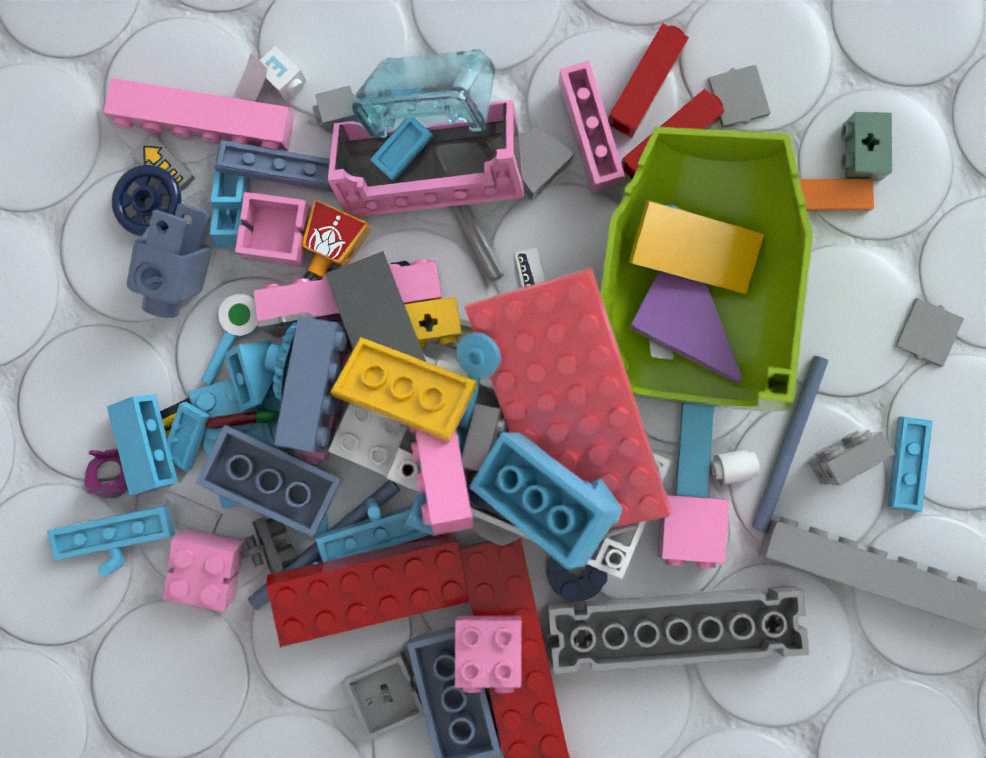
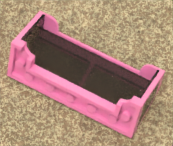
[328,99,524,217]

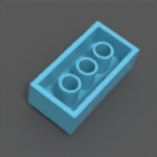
[469,432,621,569]

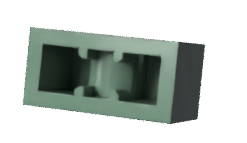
[841,112,892,180]

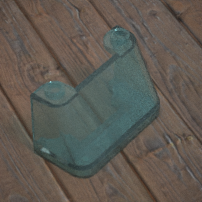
[351,49,496,139]

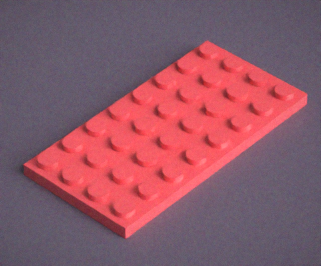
[464,268,672,528]

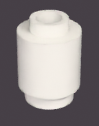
[710,450,760,485]

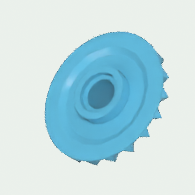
[265,322,297,401]

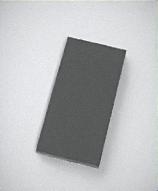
[325,251,426,362]

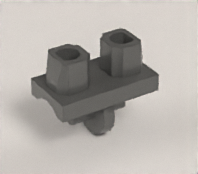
[240,517,297,574]

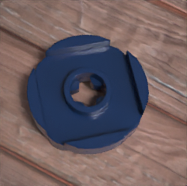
[546,555,608,601]

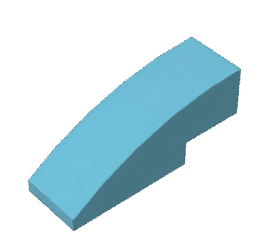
[210,151,249,247]

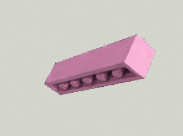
[103,78,294,151]
[254,259,443,332]

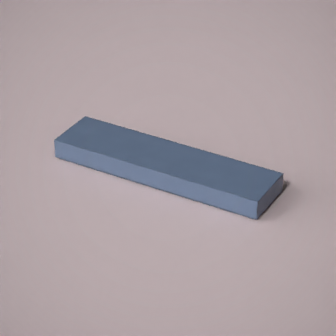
[215,140,342,192]

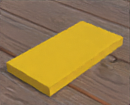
[628,201,765,294]
[331,337,478,443]

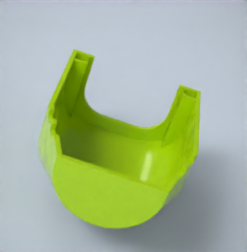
[600,127,813,411]

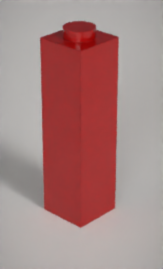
[608,23,689,138]
[621,88,725,180]

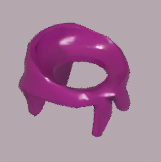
[84,449,128,499]

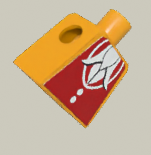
[302,199,371,278]

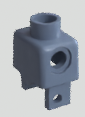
[127,203,213,318]

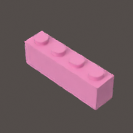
[558,61,625,194]
[409,427,474,535]

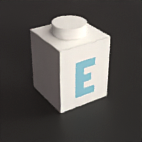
[260,45,306,101]

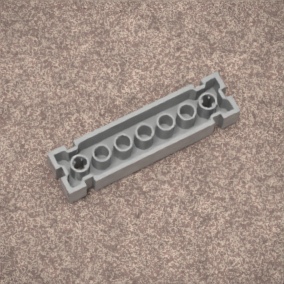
[547,586,809,674]

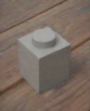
[313,85,361,132]

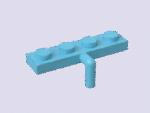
[315,498,431,562]
[47,504,175,576]

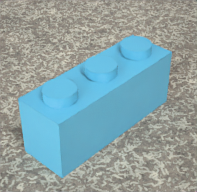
[107,394,178,496]

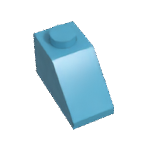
[224,340,275,412]

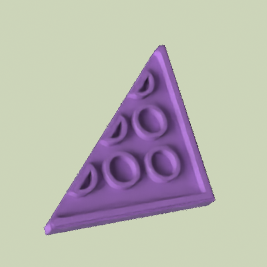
[629,271,742,384]

